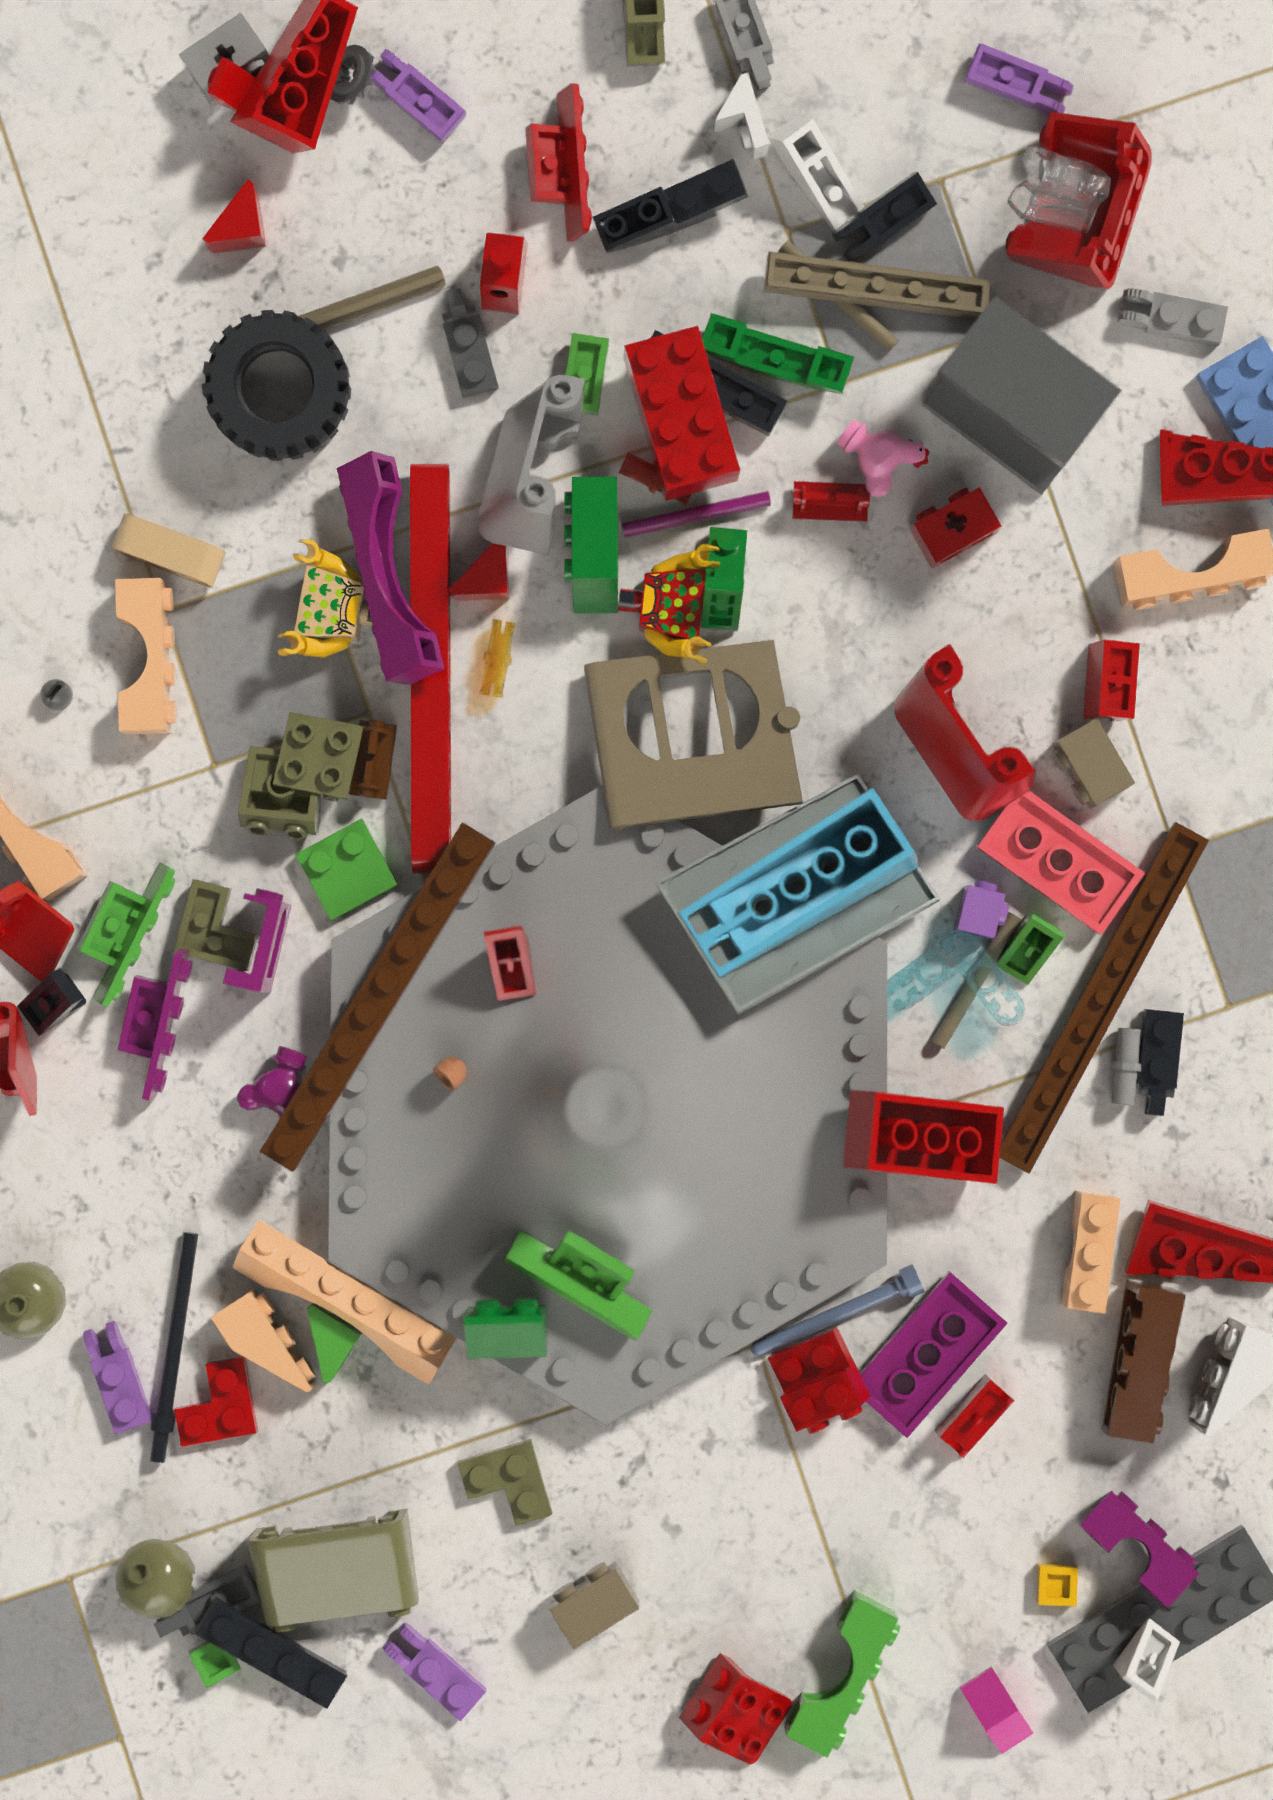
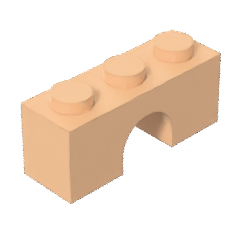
[1060,1191,1121,1314]

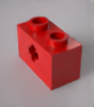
[910,487,1002,569]

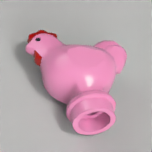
[837,419,930,498]

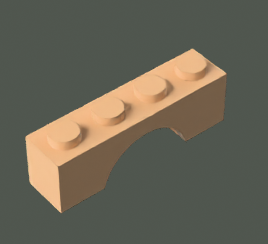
[1113,529,1273,610]
[115,578,177,735]

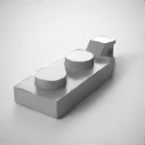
[713,0,774,91]

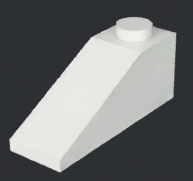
[768,115,864,231]

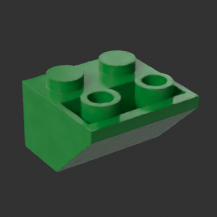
[463,1298,548,1359]

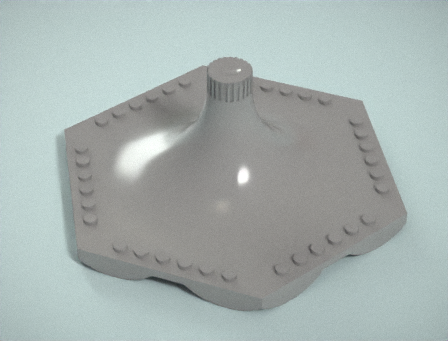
[328,785,887,1426]

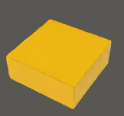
[1036,1563,1078,1607]

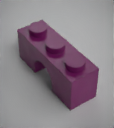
[1079,1491,1199,1608]

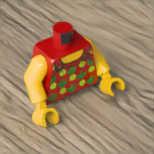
[618,544,720,664]

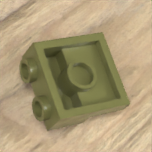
[238,746,321,840]

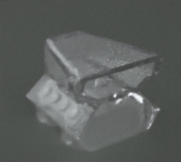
[1007,146,1111,234]

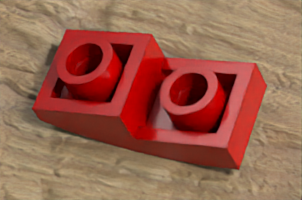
[207,57,256,113]

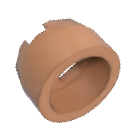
[433,1057,467,1091]

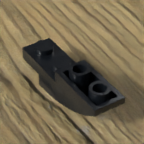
[593,159,749,253]

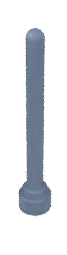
[751,1264,925,1357]

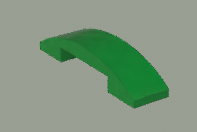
[702,313,854,394]

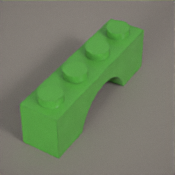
[784,1590,900,1758]

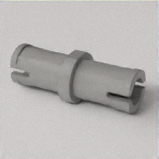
[1111,1028,1142,1105]

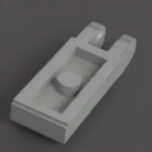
[1118,288,1228,346]

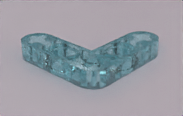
[887,930,1025,1026]

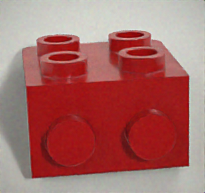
[0,881,74,981]
[679,1653,792,1764]

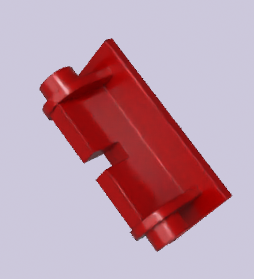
[792,481,870,522]

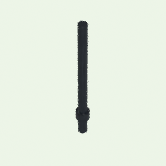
[150,1232,199,1463]

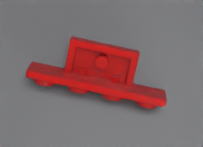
[525,83,592,242]

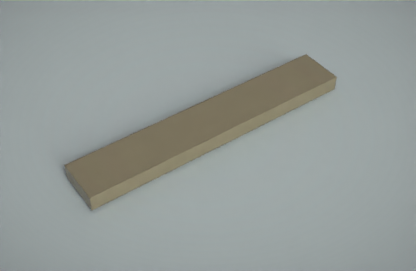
[763,251,990,320]

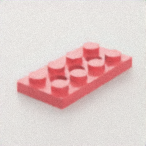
[976,791,1145,935]

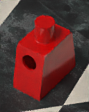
[480,233,528,314]

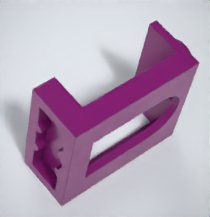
[223,888,292,993]

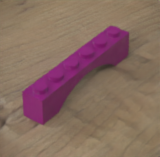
[337,451,444,685]

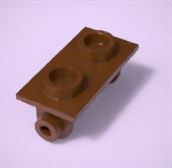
[349,720,397,800]

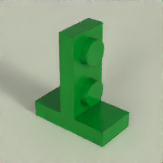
[700,527,747,631]

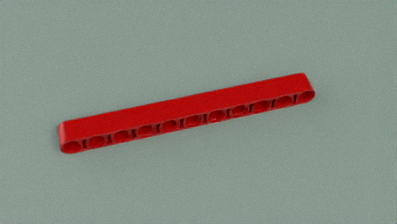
[410,464,451,874]

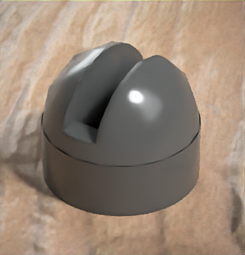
[40,679,73,710]

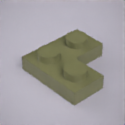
[173,879,258,971]
[457,1439,553,1526]

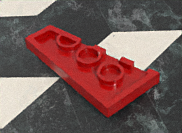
[1124,1200,1273,1283]

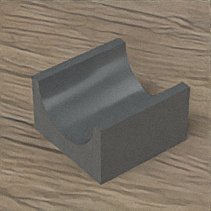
[922,296,1122,495]

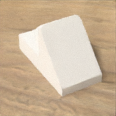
[714,73,769,160]

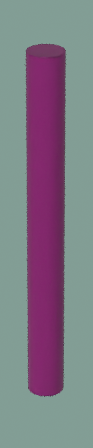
[621,491,771,538]

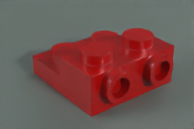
[768,1327,871,1434]

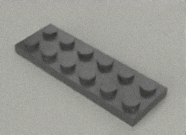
[1046,1525,1273,1713]

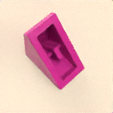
[960,1666,1034,1754]

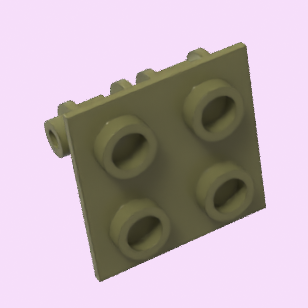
[273,712,364,802]

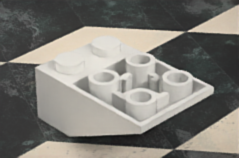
[1188,1317,1273,1437]

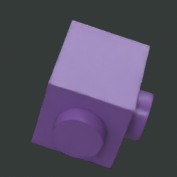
[953,880,1009,940]

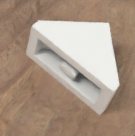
[1113,1618,1180,1702]

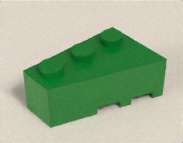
[564,477,618,613]

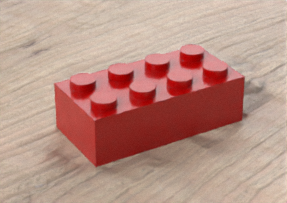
[623,325,740,501]
[843,1090,1004,1184]

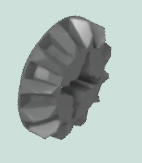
[330,45,377,105]

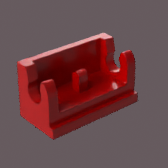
[1083,639,1140,721]
[935,1374,1014,1458]

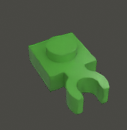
[188,1641,241,1688]

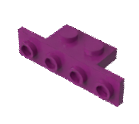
[118,948,192,1101]

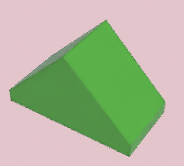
[996,914,1066,985]
[307,1303,362,1383]

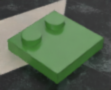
[295,818,399,921]

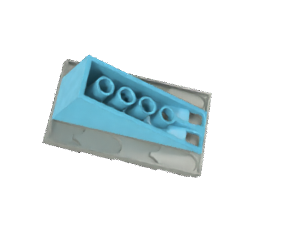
[655,774,941,1014]

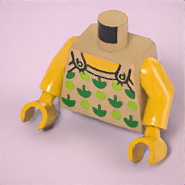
[277,539,372,658]

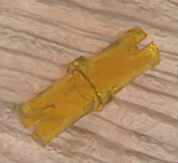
[479,619,516,698]

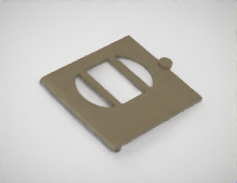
[584,640,803,832]

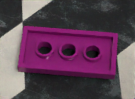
[860,1271,1008,1438]

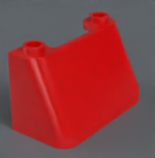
[1006,112,1152,289]
[894,644,1036,822]

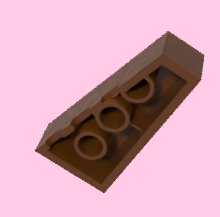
[1102,1280,1186,1444]

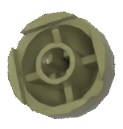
[0,1262,66,1339]
[115,1539,195,1618]

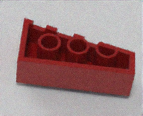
[230,0,358,153]

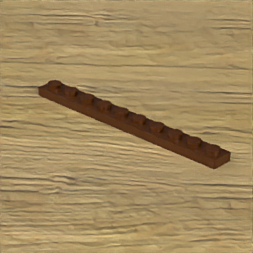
[259,822,496,1172]
[1000,822,1209,1174]

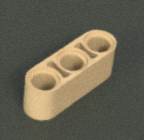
[111,513,226,588]

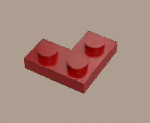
[174,1356,258,1447]

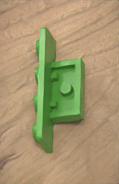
[76,863,175,1007]
[505,1230,652,1340]

